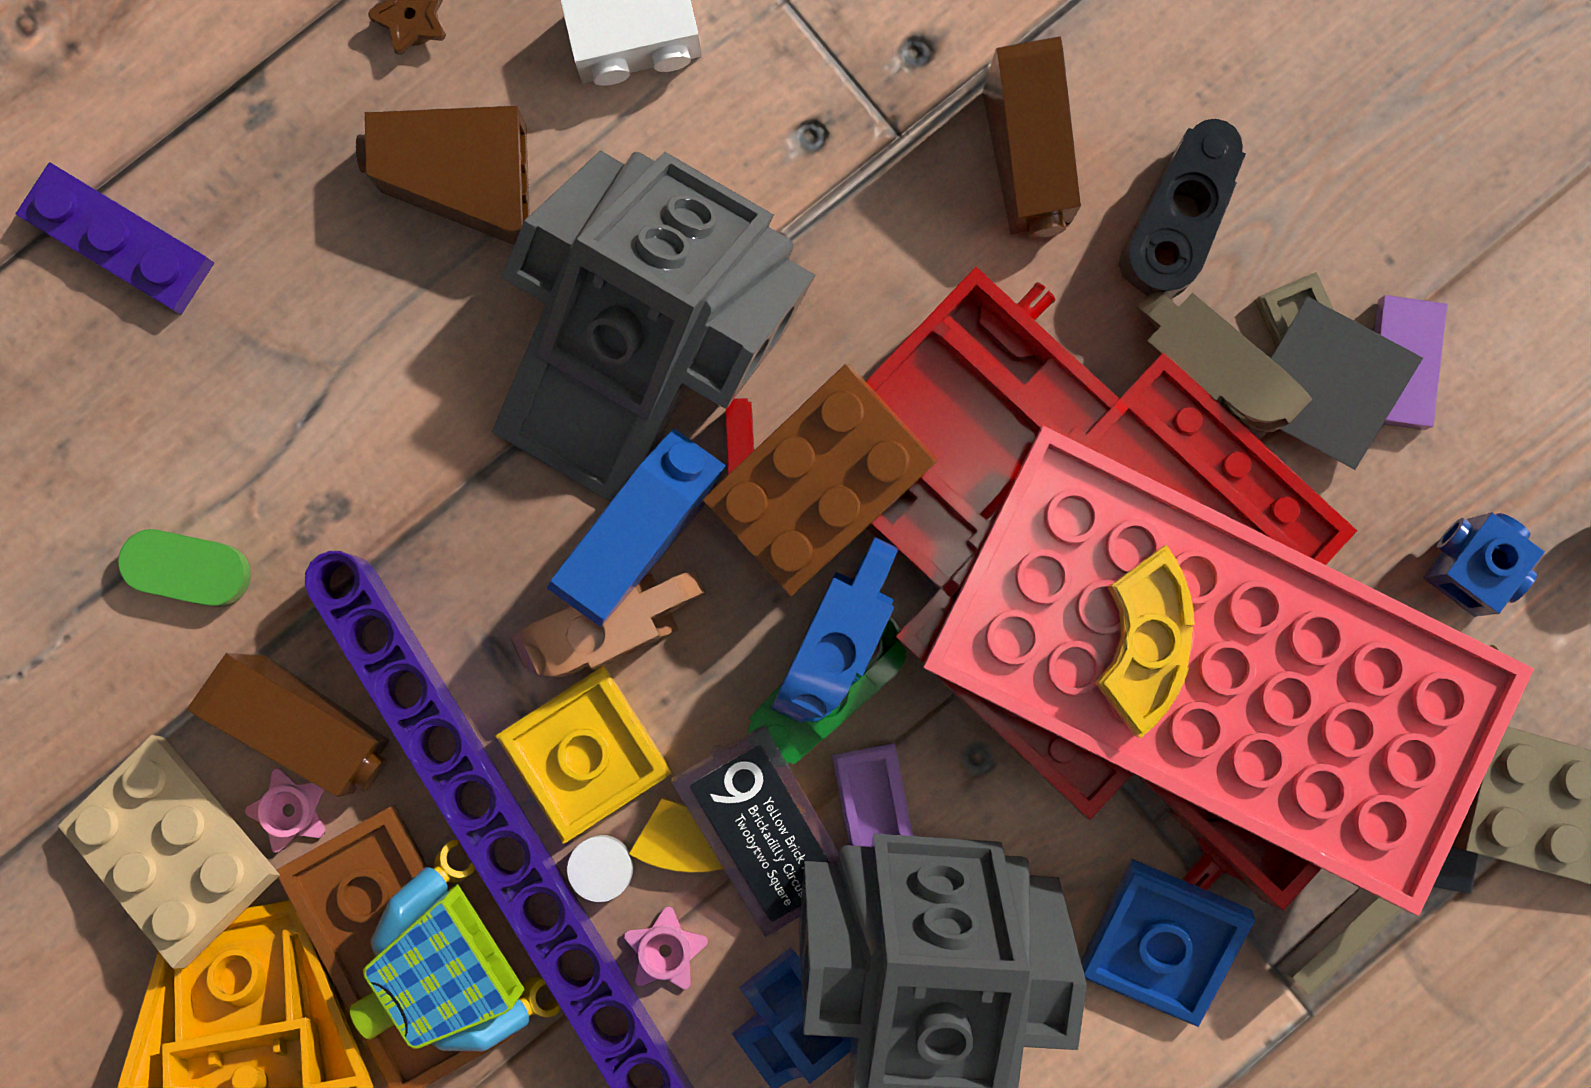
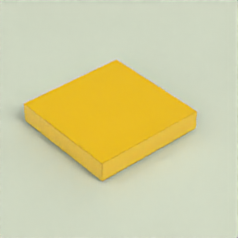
[496,666,673,844]

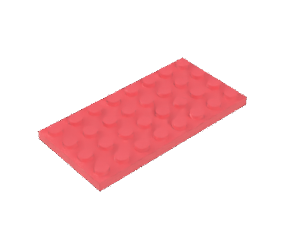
[922,426,1534,916]

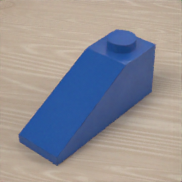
[547,428,726,627]

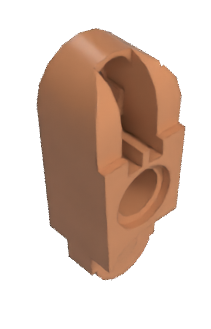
[510,570,706,678]

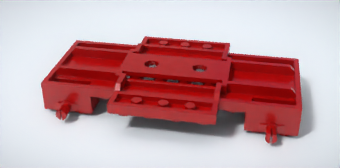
[866,267,1357,911]

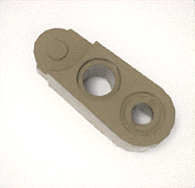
[1136,292,1313,432]

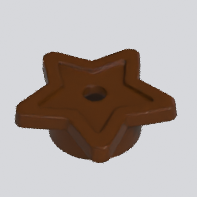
[368,0,446,55]

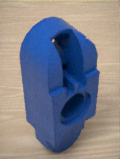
[771,537,898,723]

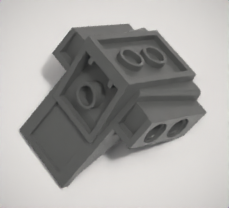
[492,150,815,502]
[799,833,1087,1088]

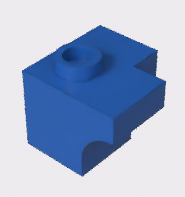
[731,947,851,1088]

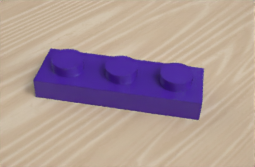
[15,162,215,315]

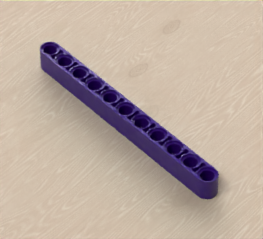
[305,551,694,1088]

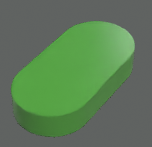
[118,529,251,607]

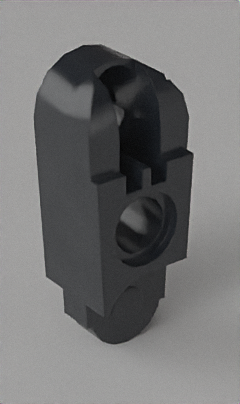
[1119,118,1246,299]

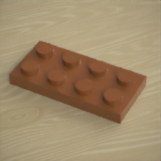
[276,805,517,1088]

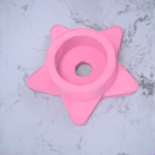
[245,769,326,852]
[624,906,708,989]

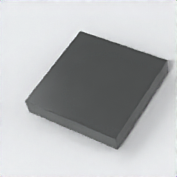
[1271,296,1423,470]

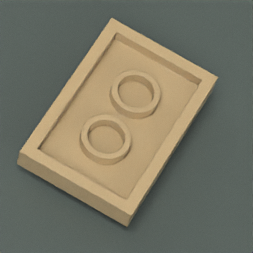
[58,735,280,968]

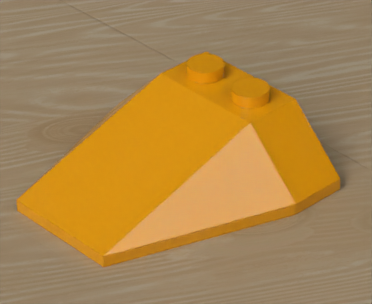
[117,900,373,1088]

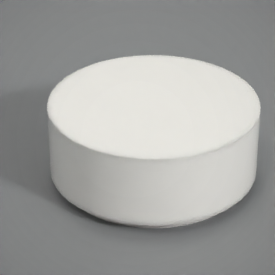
[567,835,634,902]

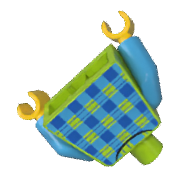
[350,840,561,1051]

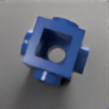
[1423,512,1545,617]

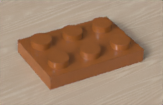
[703,363,938,596]

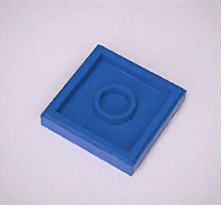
[1081,859,1255,1027]

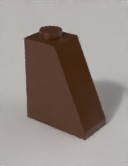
[982,36,1081,239]
[356,106,530,245]
[186,653,390,797]

